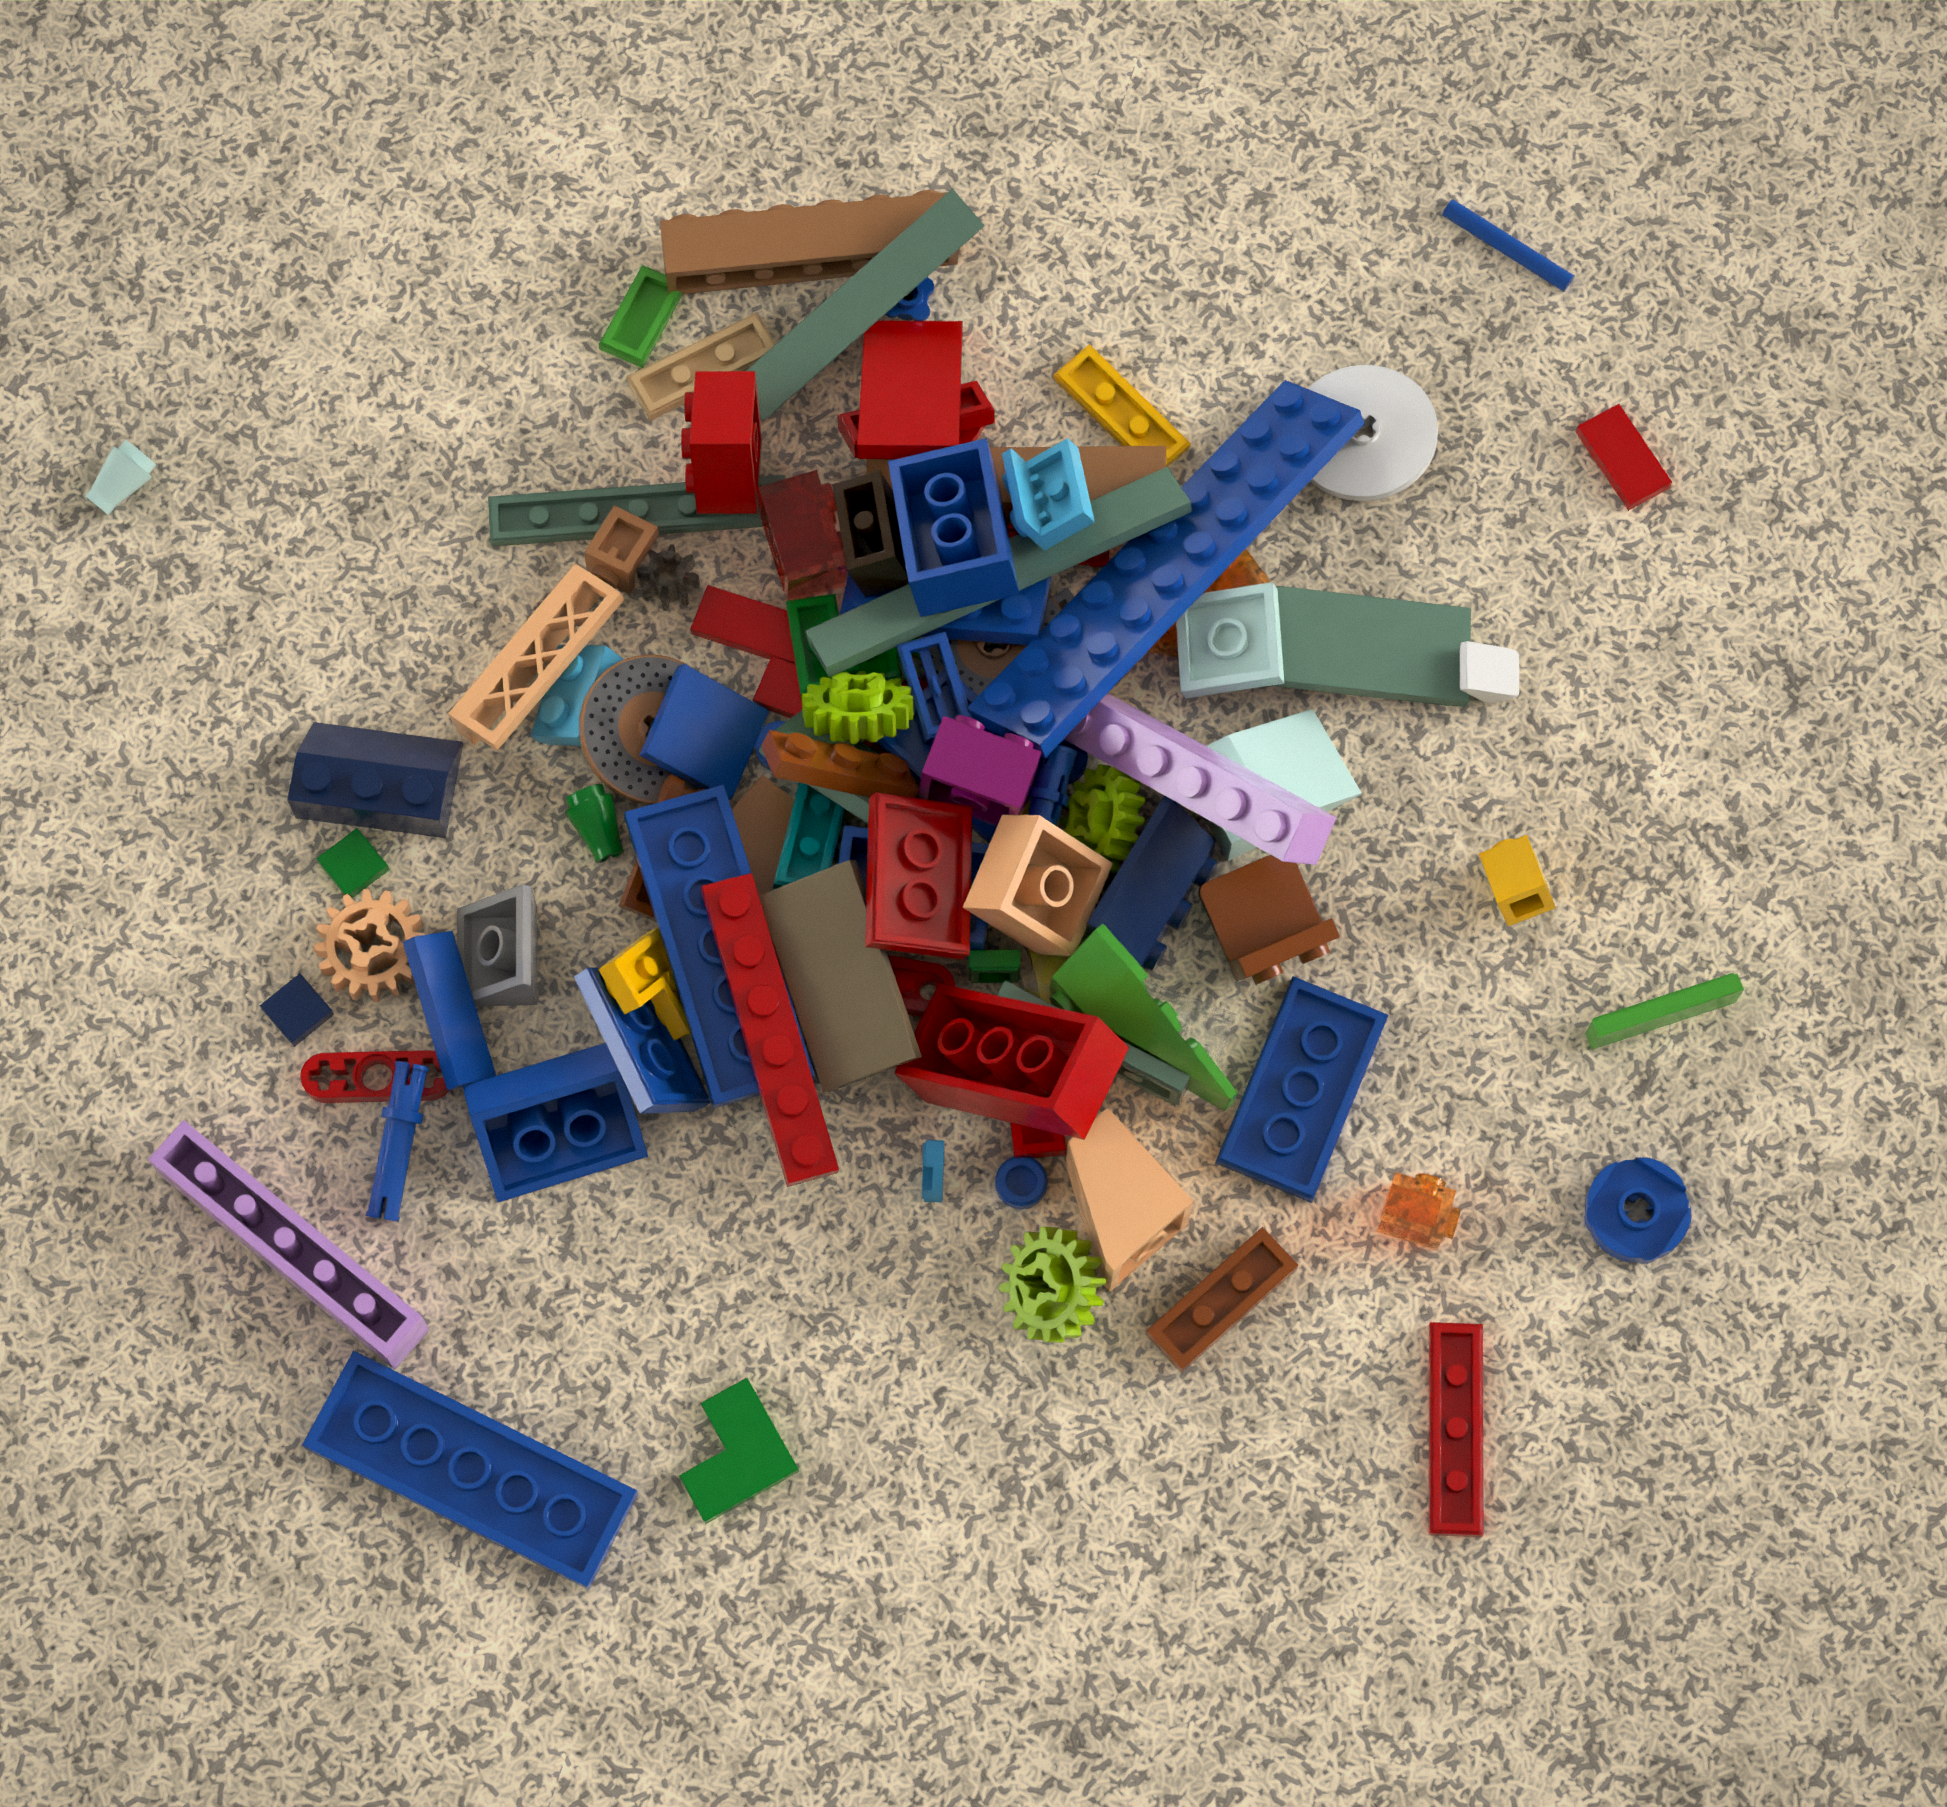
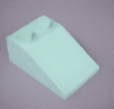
[1203,709,1362,861]

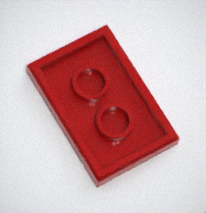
[865,792,972,960]

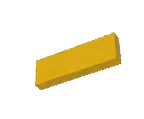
[1053,344,1191,467]

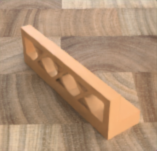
[448,563,624,751]

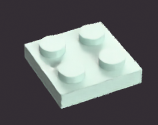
[1176,582,1284,699]

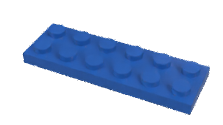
[624,785,815,1109]
[302,1350,638,1590]

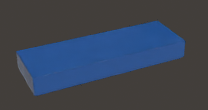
[403,931,496,1090]

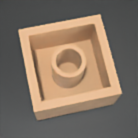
[963,815,1113,956]

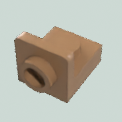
[584,505,659,594]

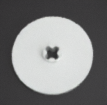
[1308,365,1438,501]

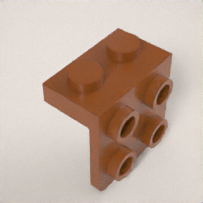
[1198,855,1340,985]

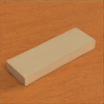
[626,312,775,421]

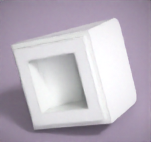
[1460,641,1519,703]

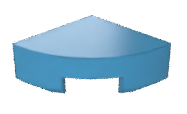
[922,1140,944,1203]

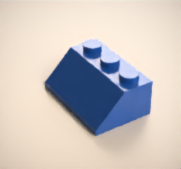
[463,1043,648,1202]

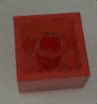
[758,470,847,601]

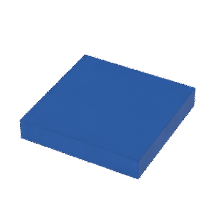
[639,664,769,800]

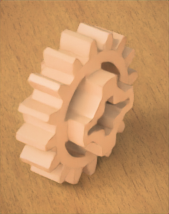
[314,889,426,1002]

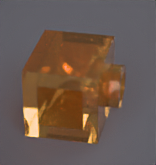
[1376,1172,1461,1250]

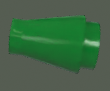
[565,784,624,863]

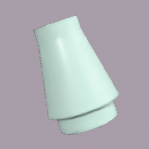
[85,439,156,515]

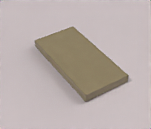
[759,860,922,1092]

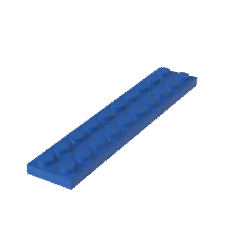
[967,380,1364,758]

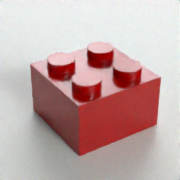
[681,371,762,514]

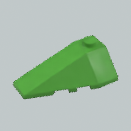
[1049,924,1238,1111]

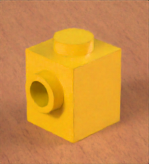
[1479,835,1556,927]

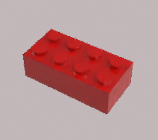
[894,984,1129,1140]

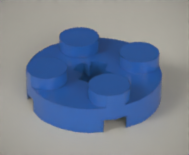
[1584,1157,1692,1264]

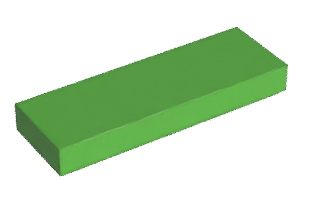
[1585,972,1744,1050]

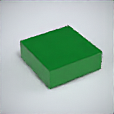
[316,828,390,898]
[968,950,1021,983]

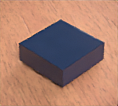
[259,973,334,1047]

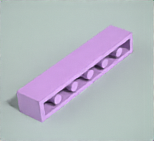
[1064,693,1337,865]
[148,1120,430,1370]

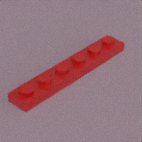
[701,873,839,1187]

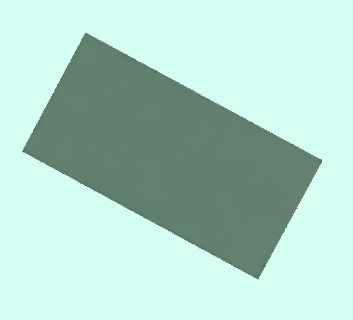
[1272,585,1471,707]

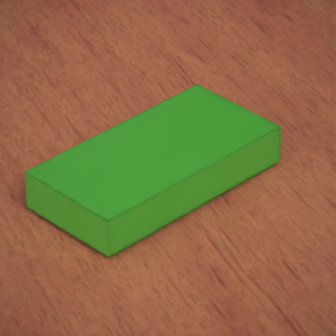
[598,265,683,368]

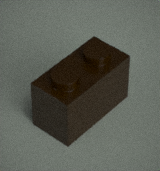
[832,470,909,598]

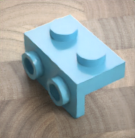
[1002,438,1095,551]
[531,645,624,746]

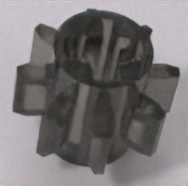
[637,544,700,611]

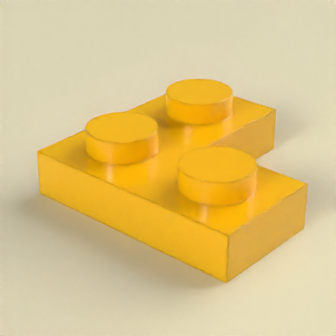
[598,927,690,1041]

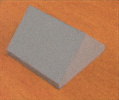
[457,884,537,1007]

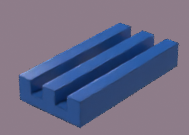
[896,632,973,744]

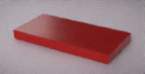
[857,320,963,459]

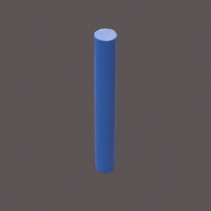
[1442,199,1575,292]

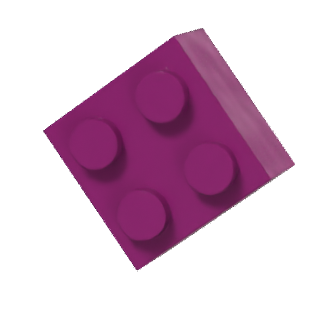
[918,715,1041,826]

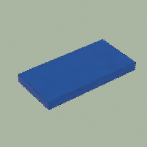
[1215,976,1388,1203]

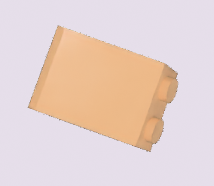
[1065,1108,1193,1292]

